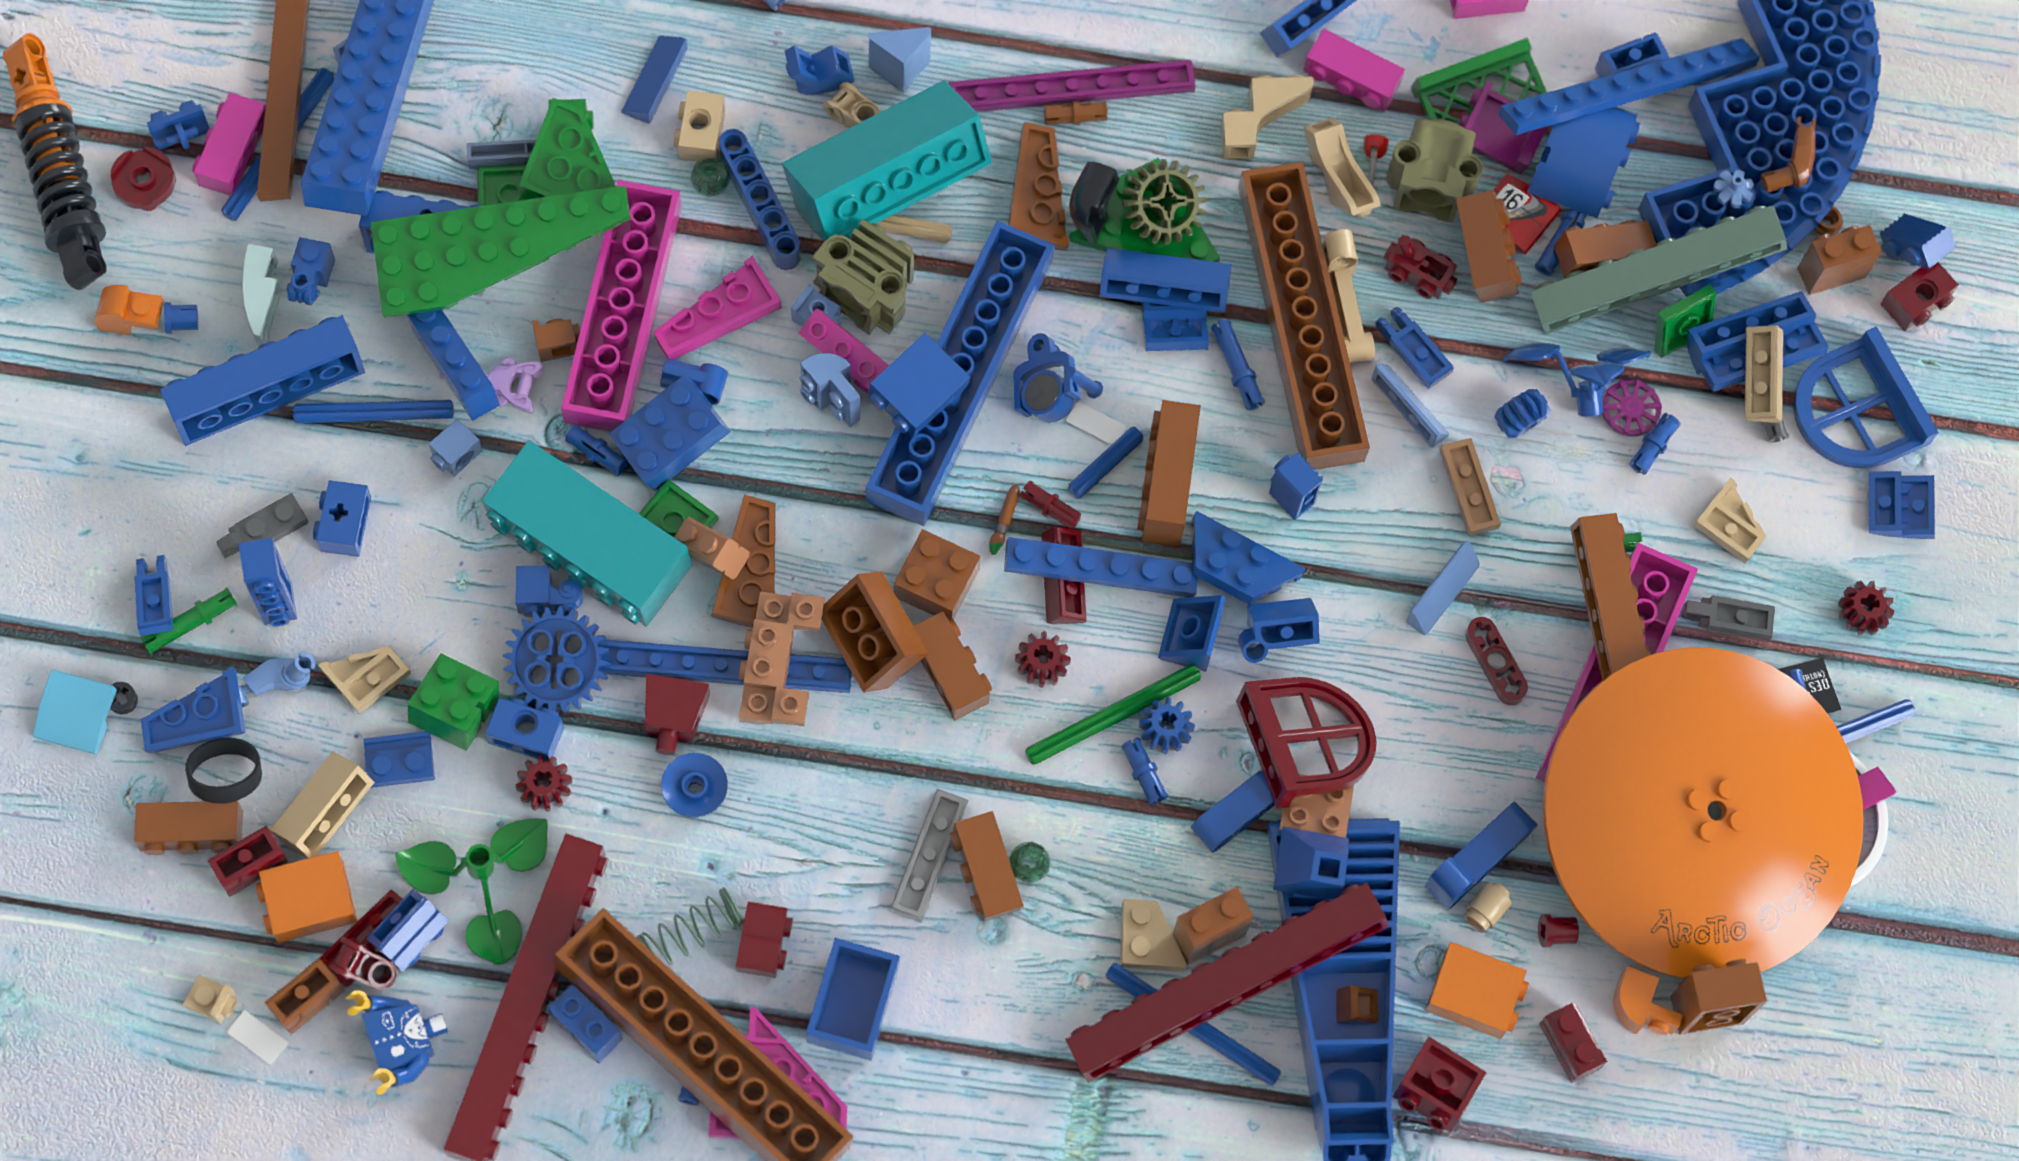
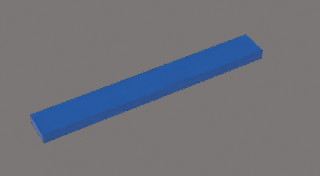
[600,640,852,693]

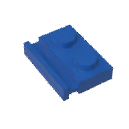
[363,731,435,788]

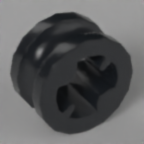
[110,682,138,715]

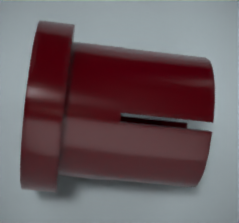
[1538,914,1579,948]

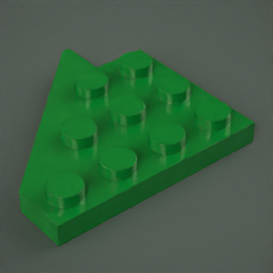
[1069,158,1220,262]

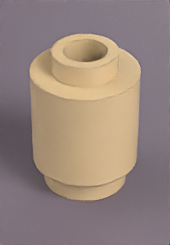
[1464,882,1512,933]

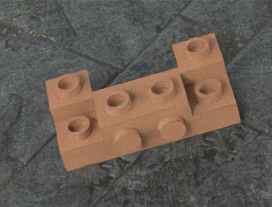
[739,592,825,726]

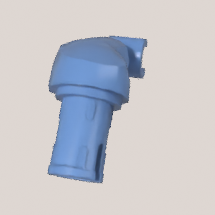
[239,653,315,708]

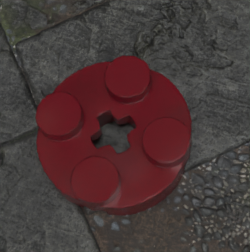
[110,147,176,211]

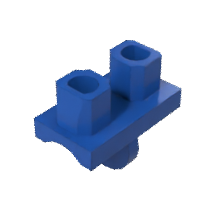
[146,100,210,150]

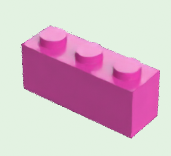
[1303,28,1405,112]
[193,92,266,196]

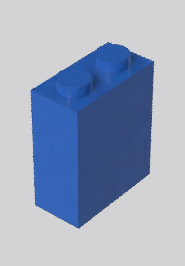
[868,333,971,437]

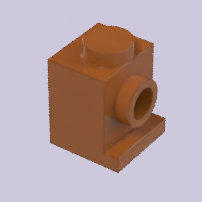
[532,319,580,362]

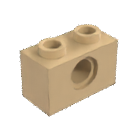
[674,90,726,164]

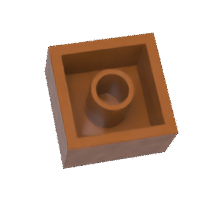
[893,529,981,620]

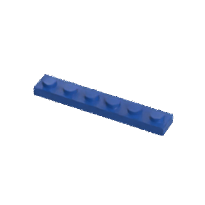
[1004,537,1197,597]

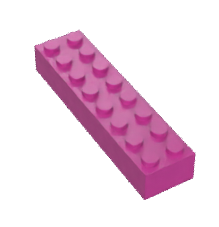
[561,180,682,432]
[1536,543,1698,782]

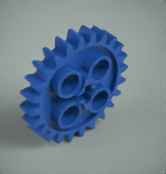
[503,606,611,713]

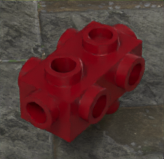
[1383,235,1458,300]

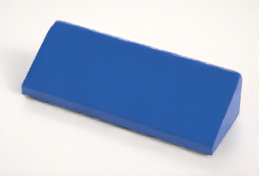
[621,35,688,124]

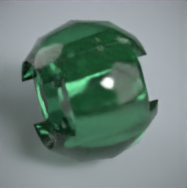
[691,157,730,197]
[1009,841,1051,883]

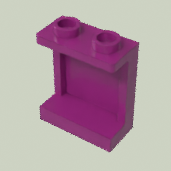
[1458,81,1548,175]

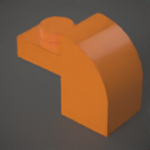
[94,285,164,335]
[1613,966,1683,1035]

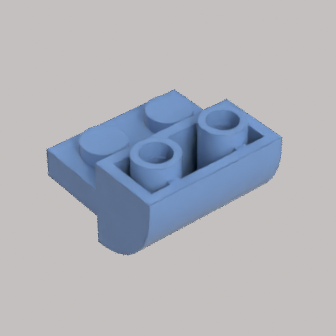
[799,353,860,427]

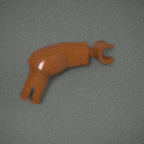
[1761,117,1816,193]

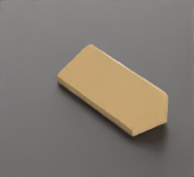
[1745,325,1783,423]

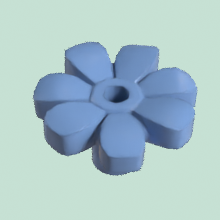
[1714,170,1754,208]

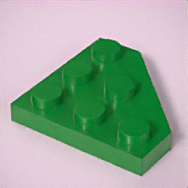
[519,98,616,197]

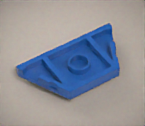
[1191,511,1305,605]

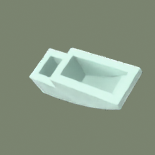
[242,243,282,347]

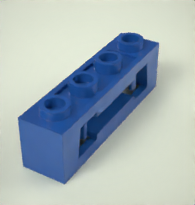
[238,538,297,626]

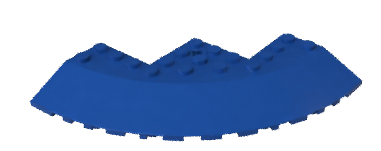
[1638,0,1881,297]

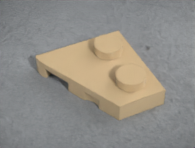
[1693,478,1766,564]
[318,646,411,714]
[1120,899,1186,972]

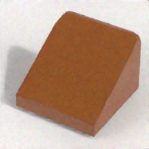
[1336,985,1378,1023]

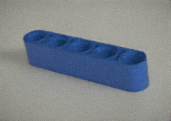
[719,129,801,270]

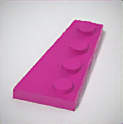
[654,255,782,360]

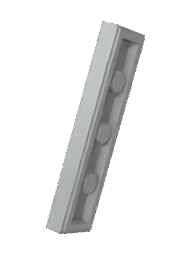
[890,788,968,923]

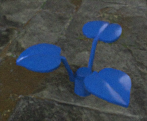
[1503,342,1651,417]

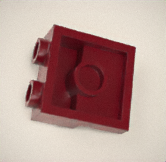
[1392,1036,1487,1133]

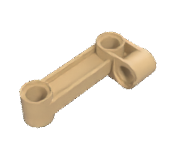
[1323,229,1375,363]

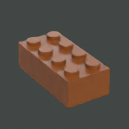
[1137,400,1201,547]

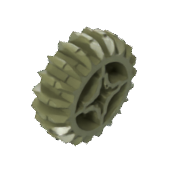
[1122,159,1207,245]

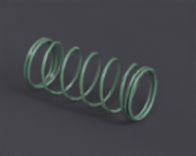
[636,887,744,965]

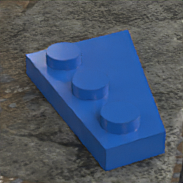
[141,667,245,754]

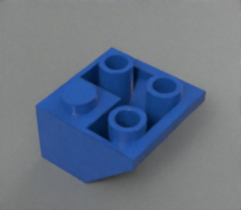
[1273,827,1349,900]

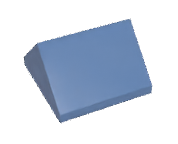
[868,27,931,92]

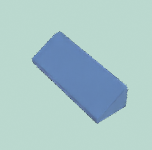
[1371,363,1449,448]
[1406,540,1480,635]

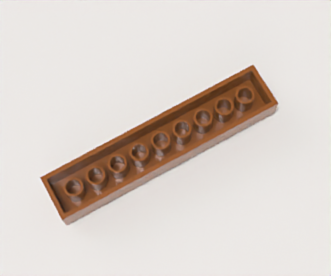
[1238,162,1370,470]
[555,908,854,1161]

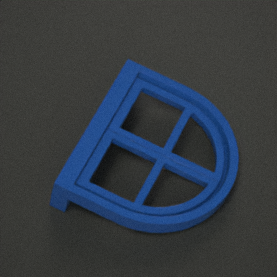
[1793,326,1939,469]

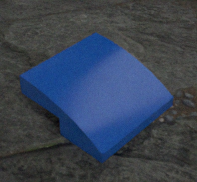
[1142,302,1209,351]
[1869,471,1935,539]

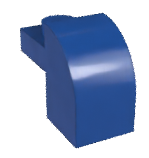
[785,45,855,95]

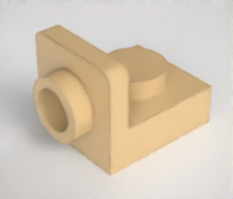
[182,975,237,1024]

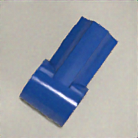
[660,359,728,405]

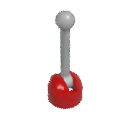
[1363,134,1389,186]

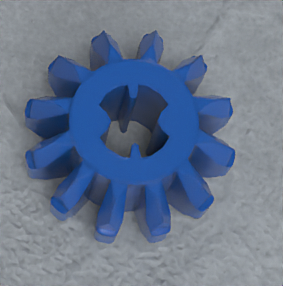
[1494,389,1551,438]
[1138,697,1195,754]

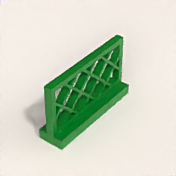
[1410,38,1547,124]

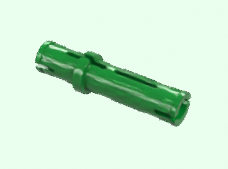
[140,587,238,655]

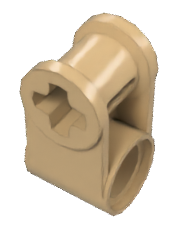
[822,82,880,129]

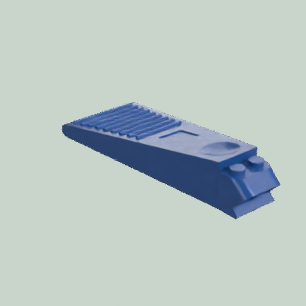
[1267,818,1400,1161]

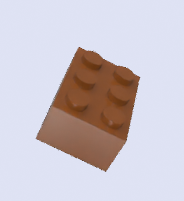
[1456,190,1522,303]
[822,571,929,693]
[1670,959,1767,1035]

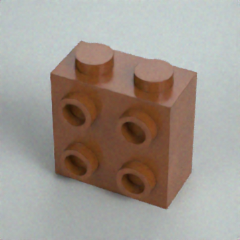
[1797,225,1882,295]

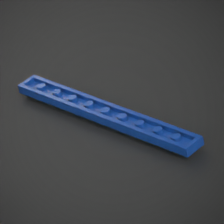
[1498,38,1760,135]

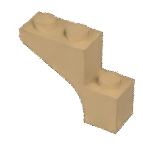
[1220,74,1313,159]
[1303,118,1381,217]

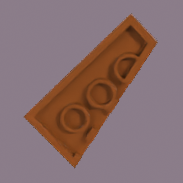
[1008,122,1069,251]
[711,494,776,629]

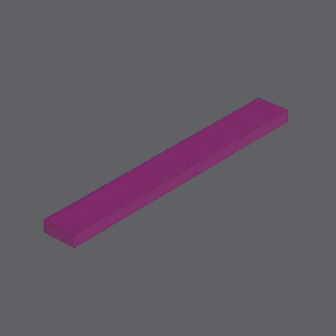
[948,60,1196,112]

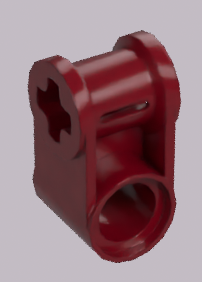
[327,936,398,990]

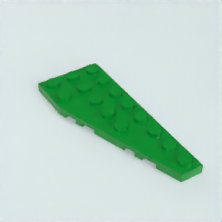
[371,186,631,318]

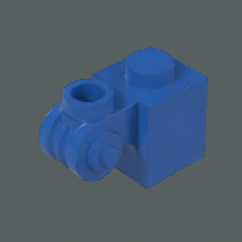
[287,237,335,306]
[516,565,584,617]

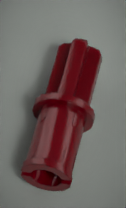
[1020,480,1081,529]

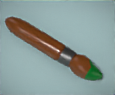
[989,484,1020,555]

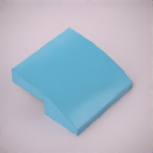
[33,669,117,755]

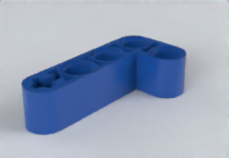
[1424,801,1538,910]

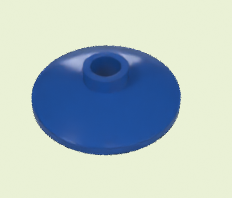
[661,753,728,818]

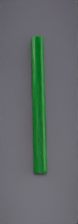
[1025,664,1201,765]

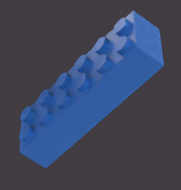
[160,315,365,446]

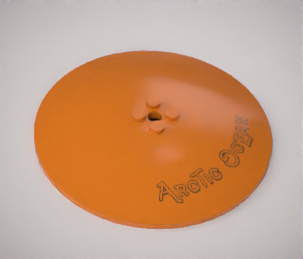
[1543,648,1864,979]

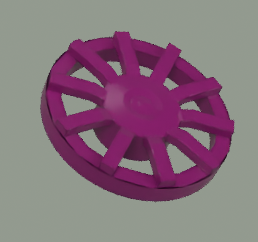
[1602,380,1662,437]

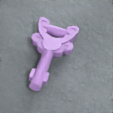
[440,358,544,413]

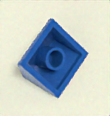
[1158,595,1226,672]

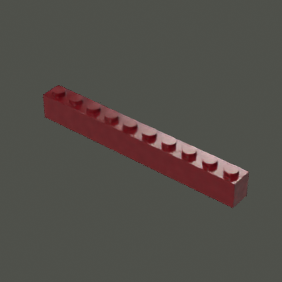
[443,833,608,1161]
[1065,883,1389,1083]

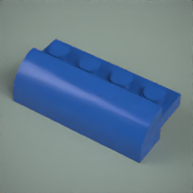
[1687,291,1829,392]

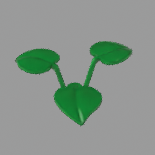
[396,818,548,965]

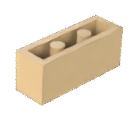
[270,751,374,859]

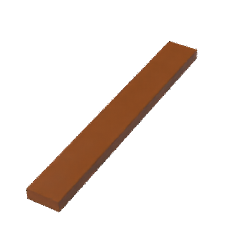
[257,0,309,202]

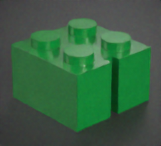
[407,653,499,751]

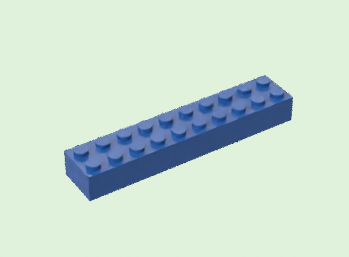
[301,0,434,216]
[866,221,1055,526]

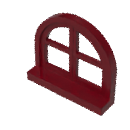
[1236,677,1377,809]

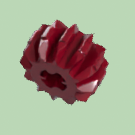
[1838,580,1895,636]
[1015,631,1071,688]
[515,755,573,812]

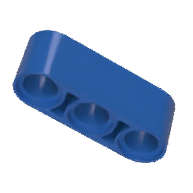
[1191,770,1275,853]

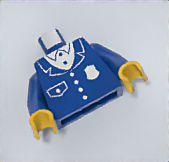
[345,990,449,1095]

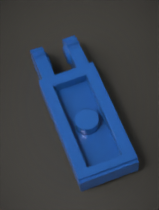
[1375,306,1454,389]
[134,555,173,636]

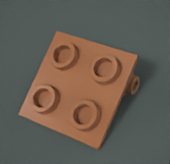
[1279,774,1354,838]

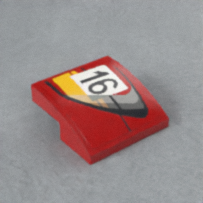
[1494,173,1561,255]

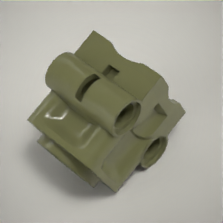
[1386,119,1483,223]

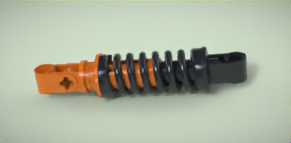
[3,33,107,290]

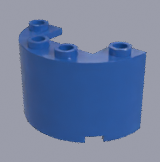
[1527,106,1640,218]

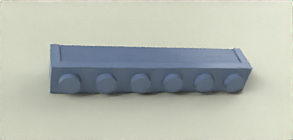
[467,139,536,169]

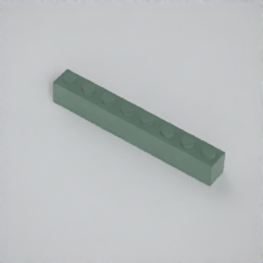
[1530,205,1787,334]

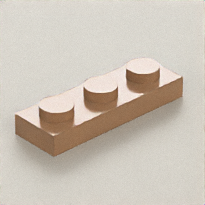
[1440,438,1501,536]

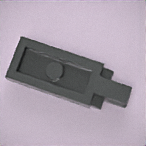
[216,493,309,559]
[1682,595,1775,640]

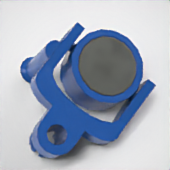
[1013,333,1103,423]

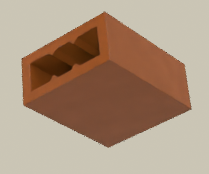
[1172,887,1254,965]

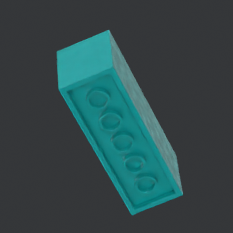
[781,80,992,242]
[482,440,693,627]

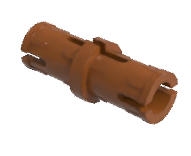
[1044,101,1108,126]

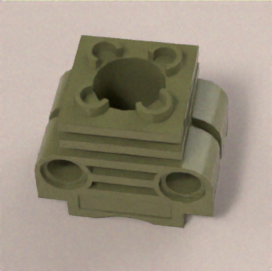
[812,219,914,335]

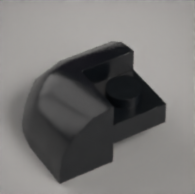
[1069,161,1119,244]

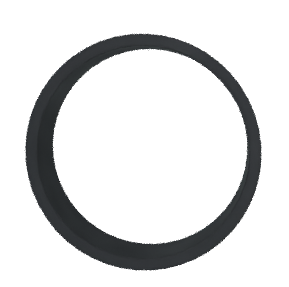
[185,738,262,803]

